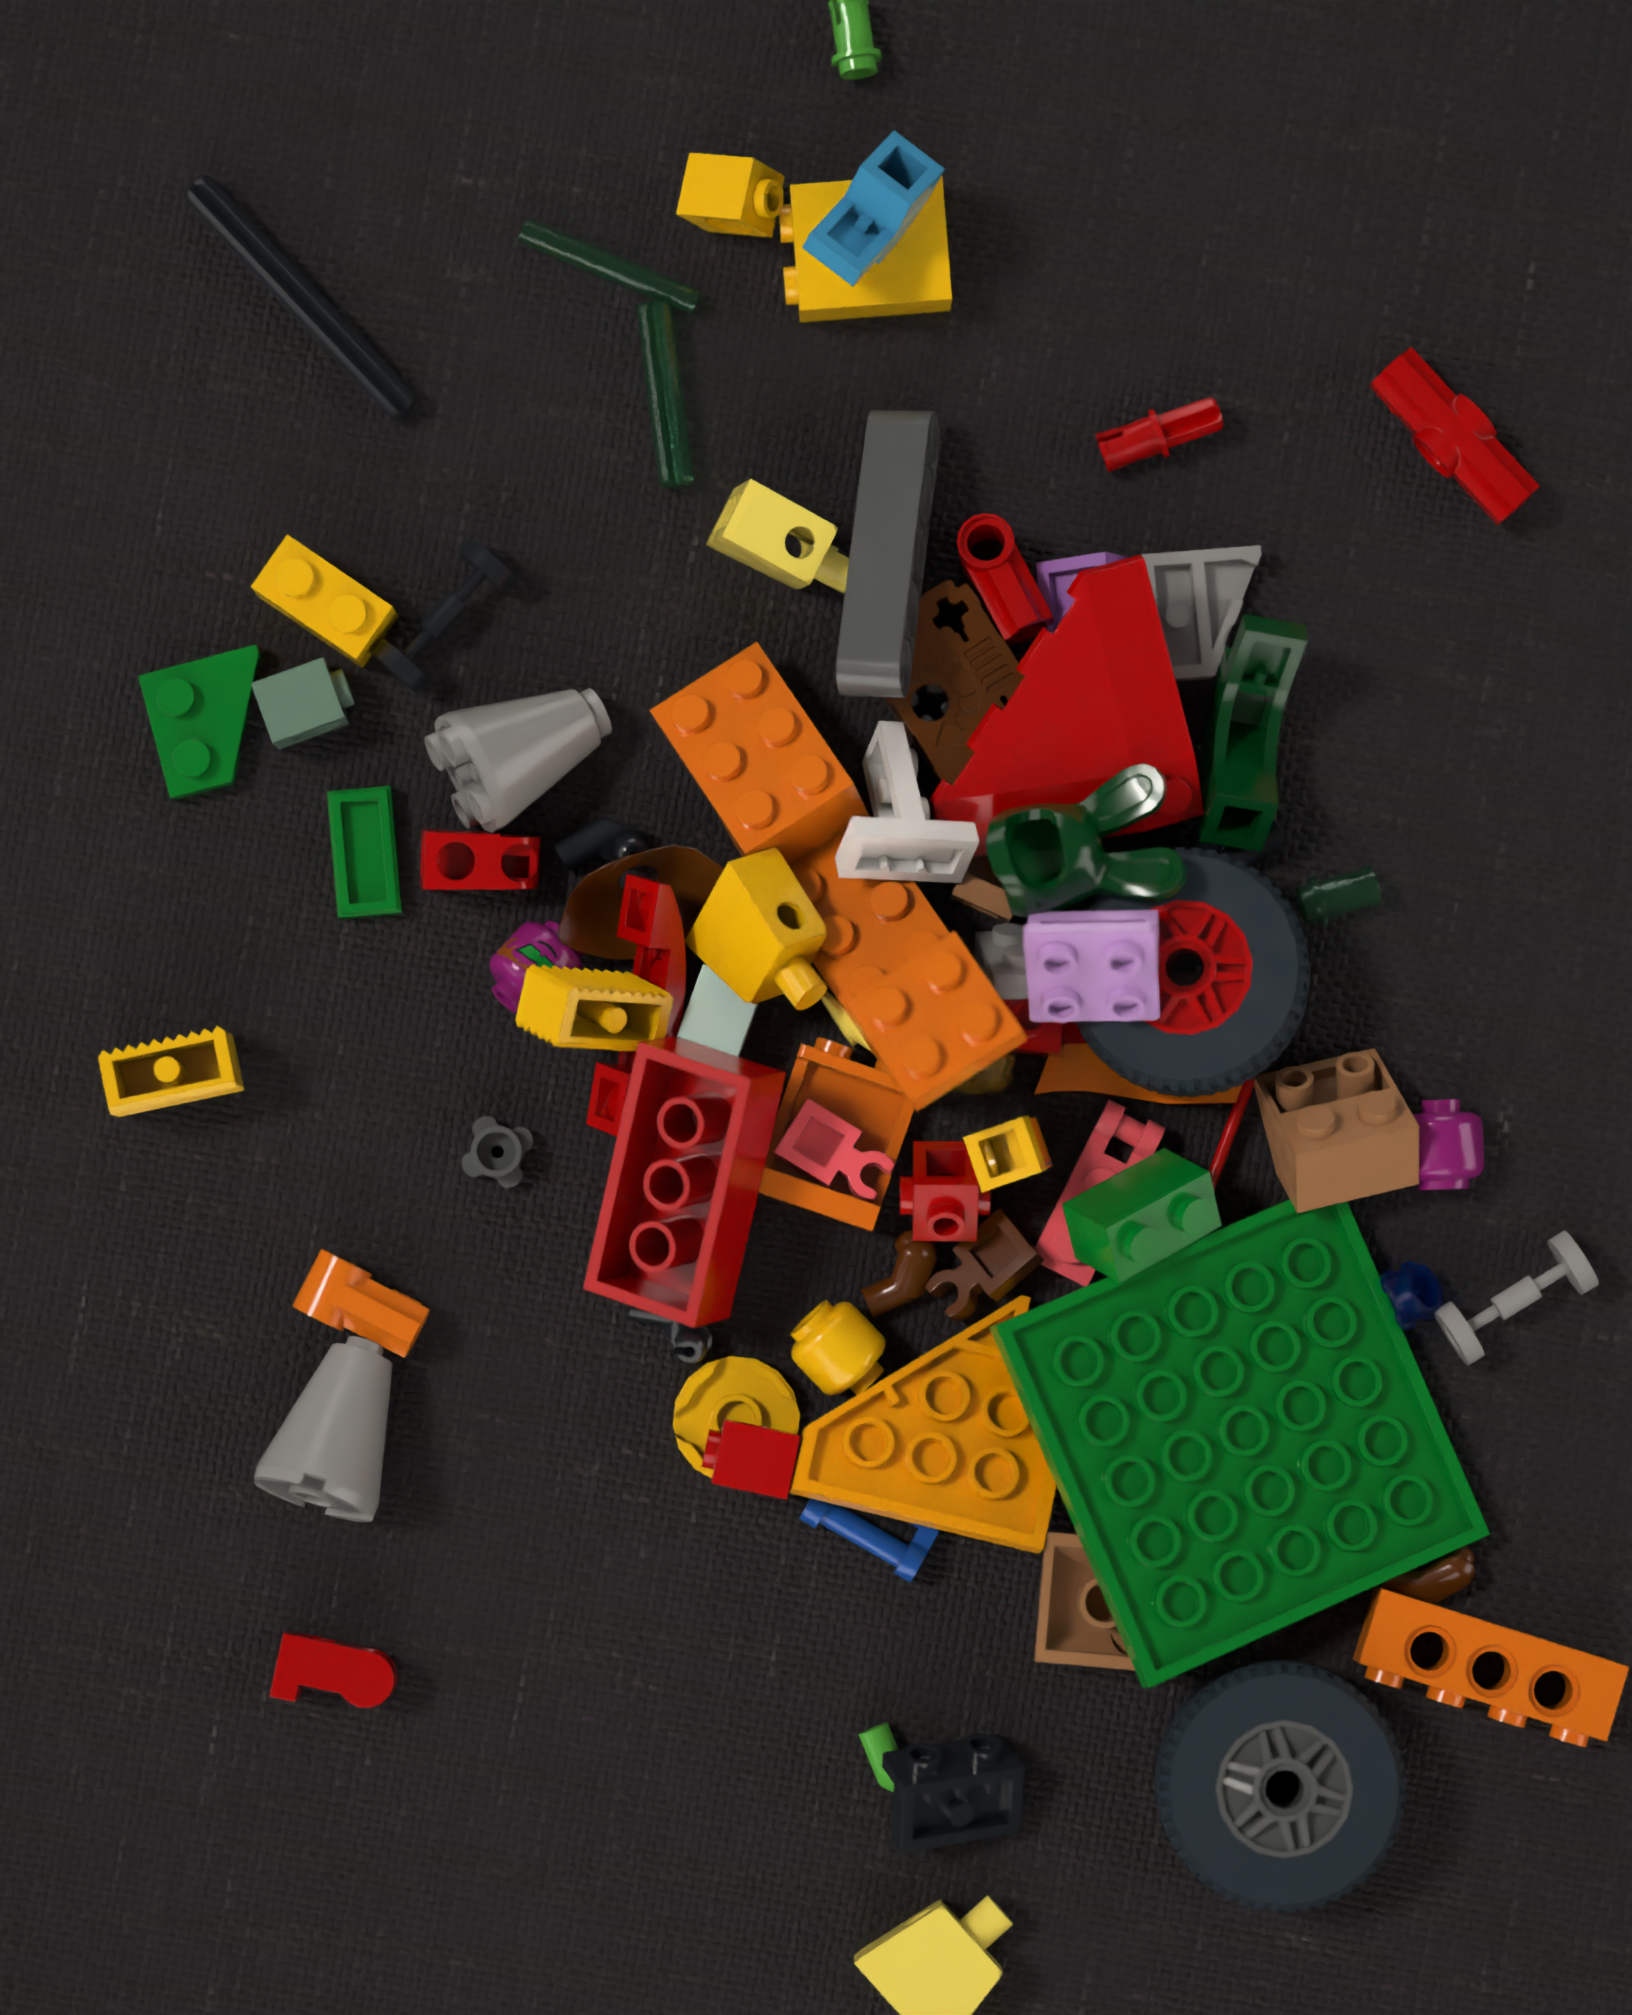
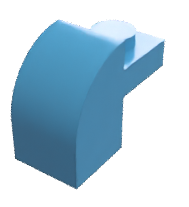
[802,130,945,286]

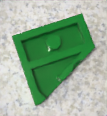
[138,644,261,800]

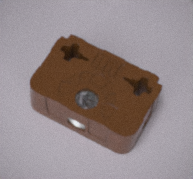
[884,580,1024,785]

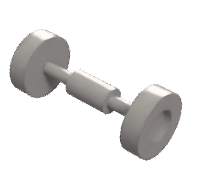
[1434,1230,1599,1366]

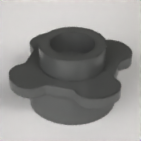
[462,1116,534,1188]

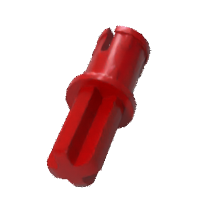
[1095,397,1224,473]

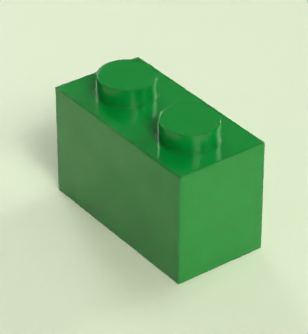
[1062,1148,1222,1283]

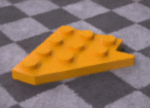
[789,1295,1057,1554]

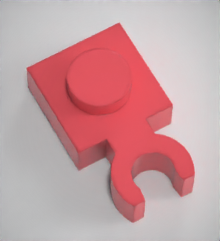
[774,1098,895,1203]

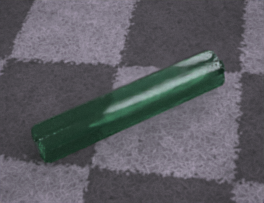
[637,300,693,488]

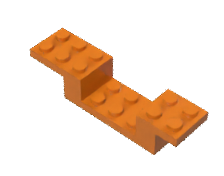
[650,642,1027,1112]

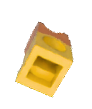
[963,1115,1053,1192]

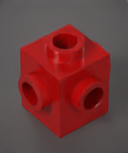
[900,1141,991,1242]

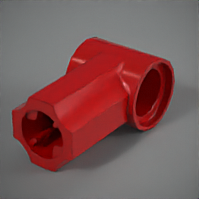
[957,513,1055,646]

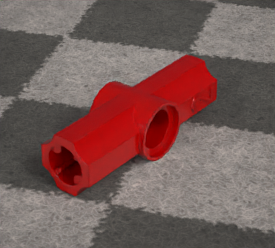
[1369,347,1540,526]

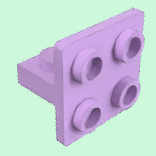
[1023,910,1160,1023]

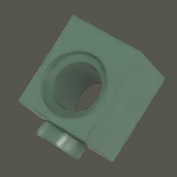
[251,657,355,750]

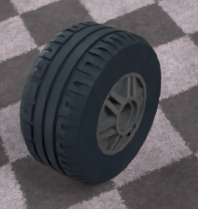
[1154,1659,1406,1913]

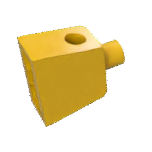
[685,847,827,1011]

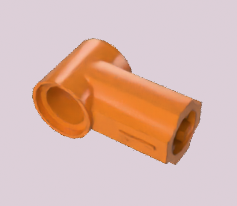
[292,1249,431,1358]

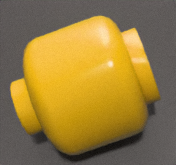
[790,1300,886,1396]

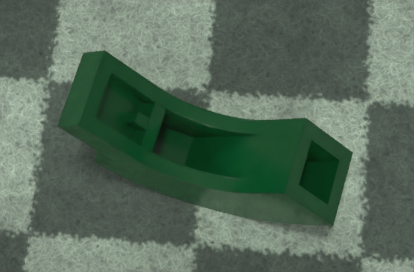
[1198,614,1308,852]

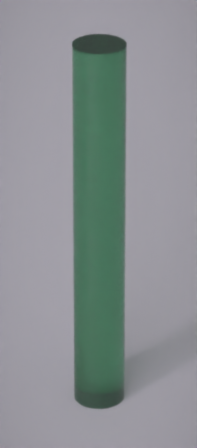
[518,218,702,315]

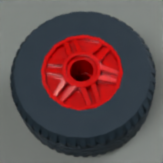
[1075,847,1310,1097]

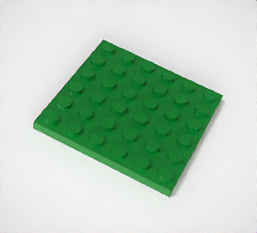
[989,1199,1490,1688]

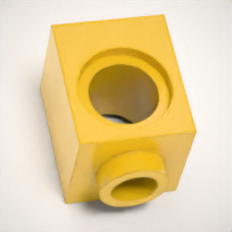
[676,152,785,238]

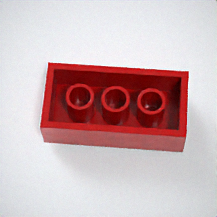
[583,1036,786,1328]

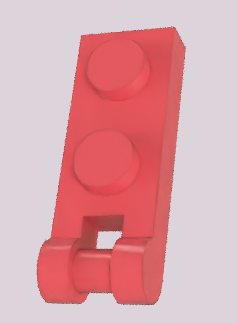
[1035,1099,1166,1287]

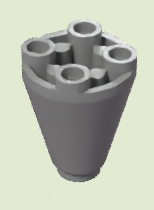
[424,688,612,833]

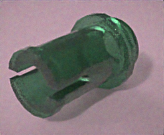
[1296,865,1382,927]

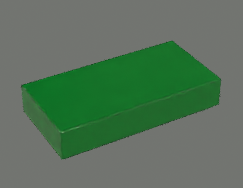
[327,786,403,919]

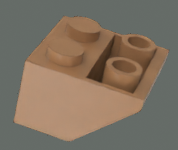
[1254,1048,1419,1213]

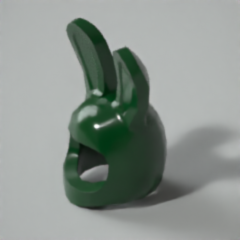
[986,763,1187,918]

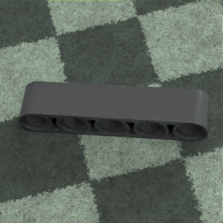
[836,410,940,698]

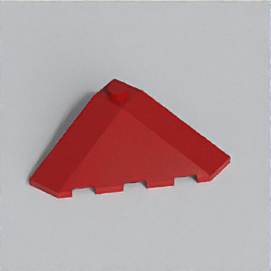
[929,555,1204,857]

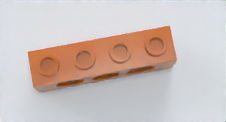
[1353,1586,1629,1748]

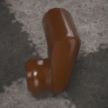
[861,1230,937,1318]
[1380,1545,1476,1604]

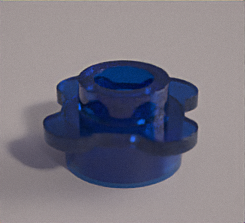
[1380,1261,1443,1330]

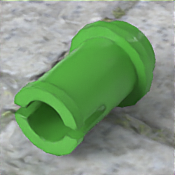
[828,0,882,80]

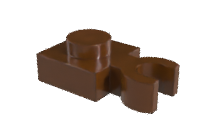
[925,1208,1045,1322]

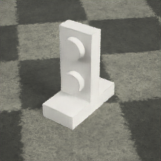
[835,721,979,883]

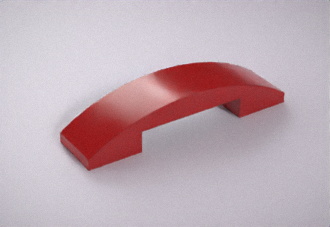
[586,874,686,1137]

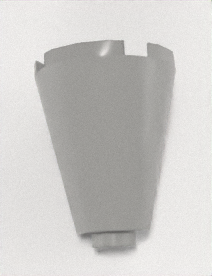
[253,1336,393,1522]

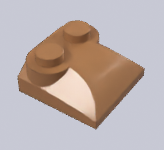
[1034,1532,1135,1670]

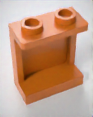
[758,1037,914,1232]

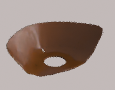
[558,845,724,960]

